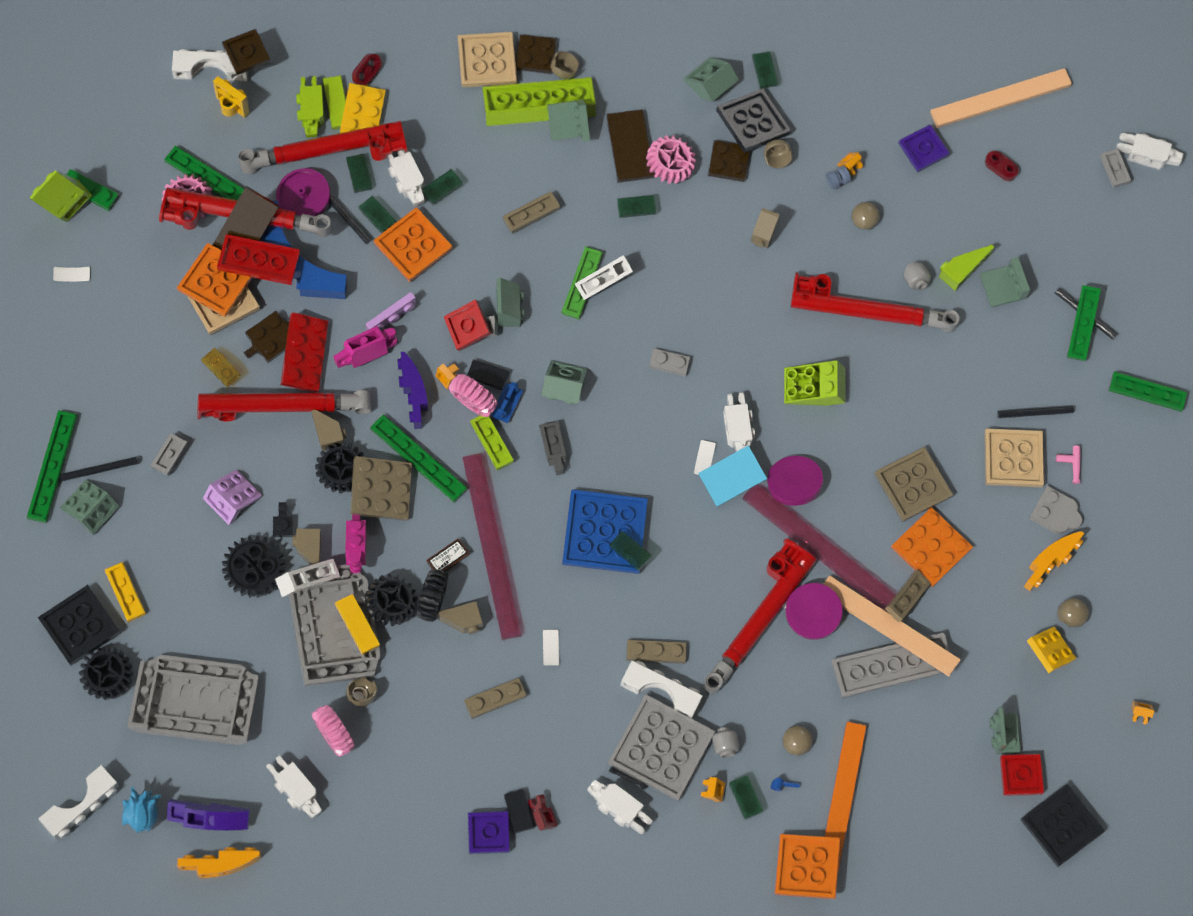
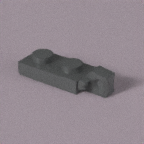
[539,421,566,475]

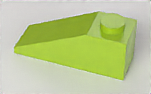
[939,245,994,291]

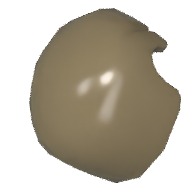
[551,51,579,79]
[764,139,792,168]
[851,202,880,230]
[1057,598,1090,627]
[346,677,378,706]
[782,725,814,756]

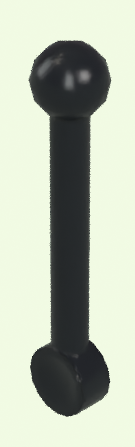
[609,767,648,789]

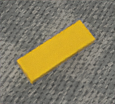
[105,562,146,622]
[335,594,380,655]

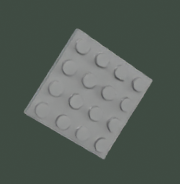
[608,694,715,801]

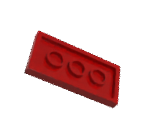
[217,234,300,285]
[280,312,328,393]

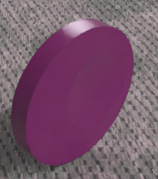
[276,168,331,216]
[767,456,823,506]
[786,583,842,640]

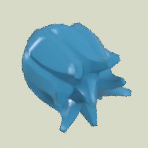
[122,787,162,832]

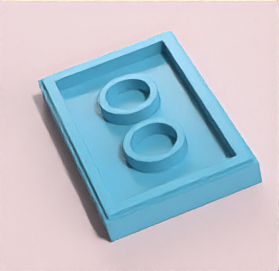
[698,445,767,507]

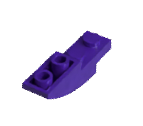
[397,351,428,429]
[167,799,250,831]

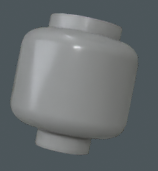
[903,262,931,290]
[712,727,740,758]

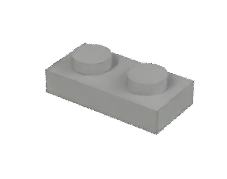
[1100,149,1131,188]
[649,348,690,377]
[151,433,188,476]

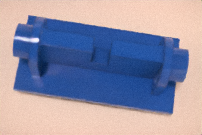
[490,382,523,423]

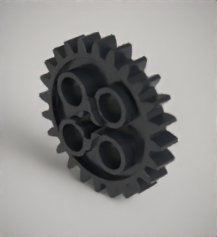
[222,535,286,598]

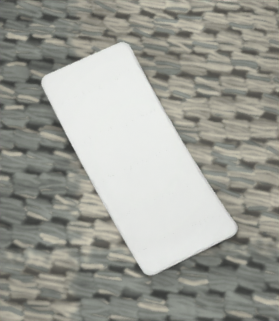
[53,267,90,282]
[694,440,716,475]
[543,630,559,665]

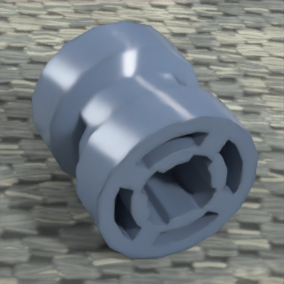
[826,165,851,190]

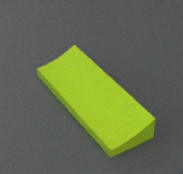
[482,77,596,126]

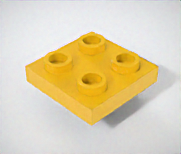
[213,76,250,118]
[1027,626,1076,673]

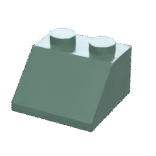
[683,57,738,102]
[496,278,524,327]
[541,360,588,404]

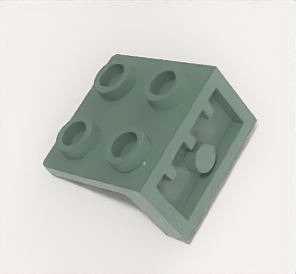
[547,99,590,142]
[980,257,1030,307]
[60,480,119,535]
[990,707,1020,754]

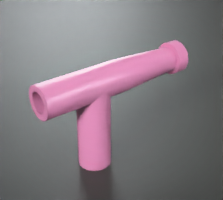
[1056,446,1080,484]

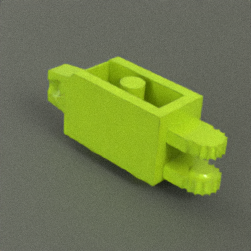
[296,76,324,138]

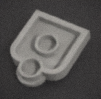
[1029,486,1082,534]

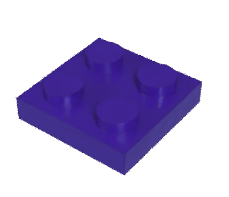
[898,125,949,172]
[468,811,509,854]

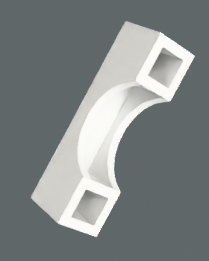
[172,49,248,81]
[620,661,702,719]
[38,765,119,840]

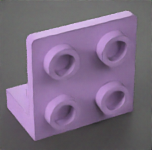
[203,470,262,525]

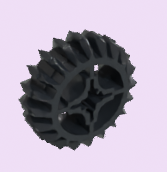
[315,442,364,494]
[417,569,449,622]
[365,574,417,626]
[79,646,133,700]

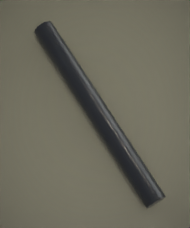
[329,195,372,244]
[1055,288,1117,340]
[997,406,1073,418]
[60,457,138,481]

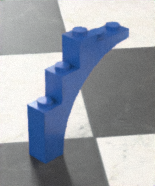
[259,200,347,299]

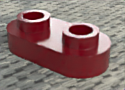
[352,53,382,86]
[985,151,1019,181]

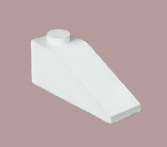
[575,255,633,300]
[275,559,340,597]

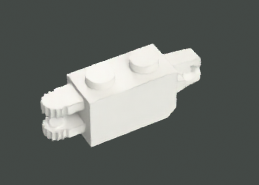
[1117,133,1183,169]
[387,150,425,206]
[723,393,755,452]
[266,756,322,819]
[587,780,653,835]

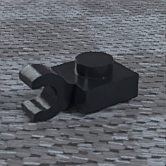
[273,502,293,537]

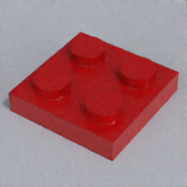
[444,299,492,351]
[1000,754,1044,796]

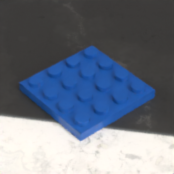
[562,489,648,574]

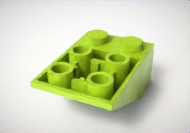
[29,170,92,222]
[784,360,846,406]

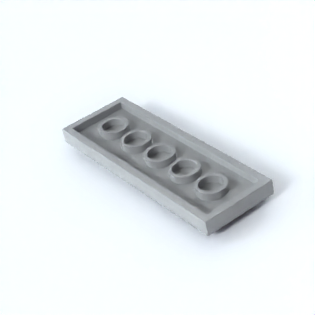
[831,633,955,698]

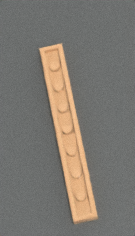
[930,68,1072,128]
[823,575,961,677]

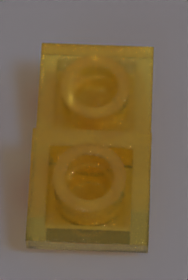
[201,347,241,388]

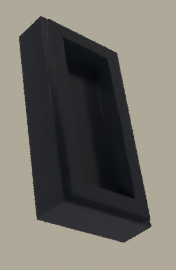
[467,359,509,390]
[504,789,534,834]

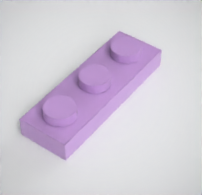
[365,292,416,331]

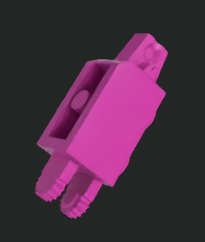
[333,326,398,368]
[345,515,366,574]

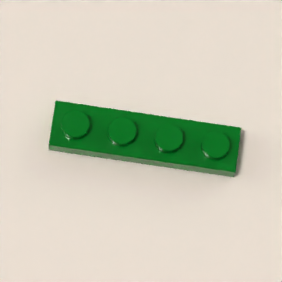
[1067,285,1101,361]
[1108,372,1187,412]

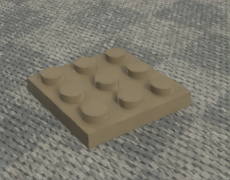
[874,447,953,522]
[350,456,412,521]

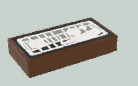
[426,539,469,572]

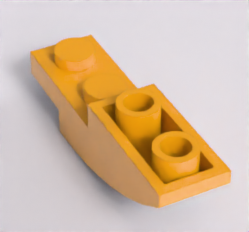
[1024,531,1085,591]
[177,847,261,878]

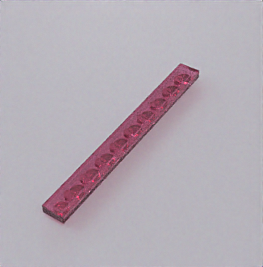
[462,453,521,640]
[743,485,895,614]

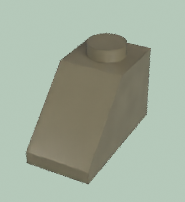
[751,208,780,249]
[311,410,347,451]
[292,529,321,565]
[438,601,483,634]

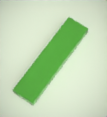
[561,246,603,320]

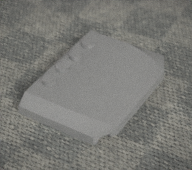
[289,564,380,687]
[127,655,259,745]

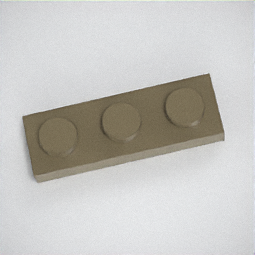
[503,191,560,234]
[885,569,930,622]
[626,640,686,664]
[464,678,526,719]

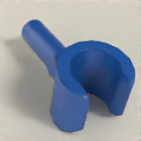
[770,778,800,791]

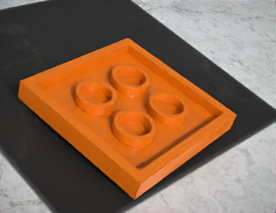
[373,207,453,282]
[177,243,253,317]
[891,507,973,587]
[775,834,841,899]

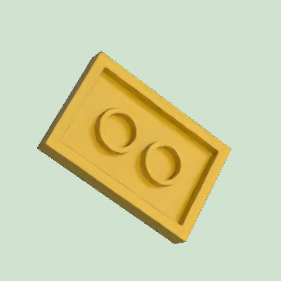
[340,83,386,133]

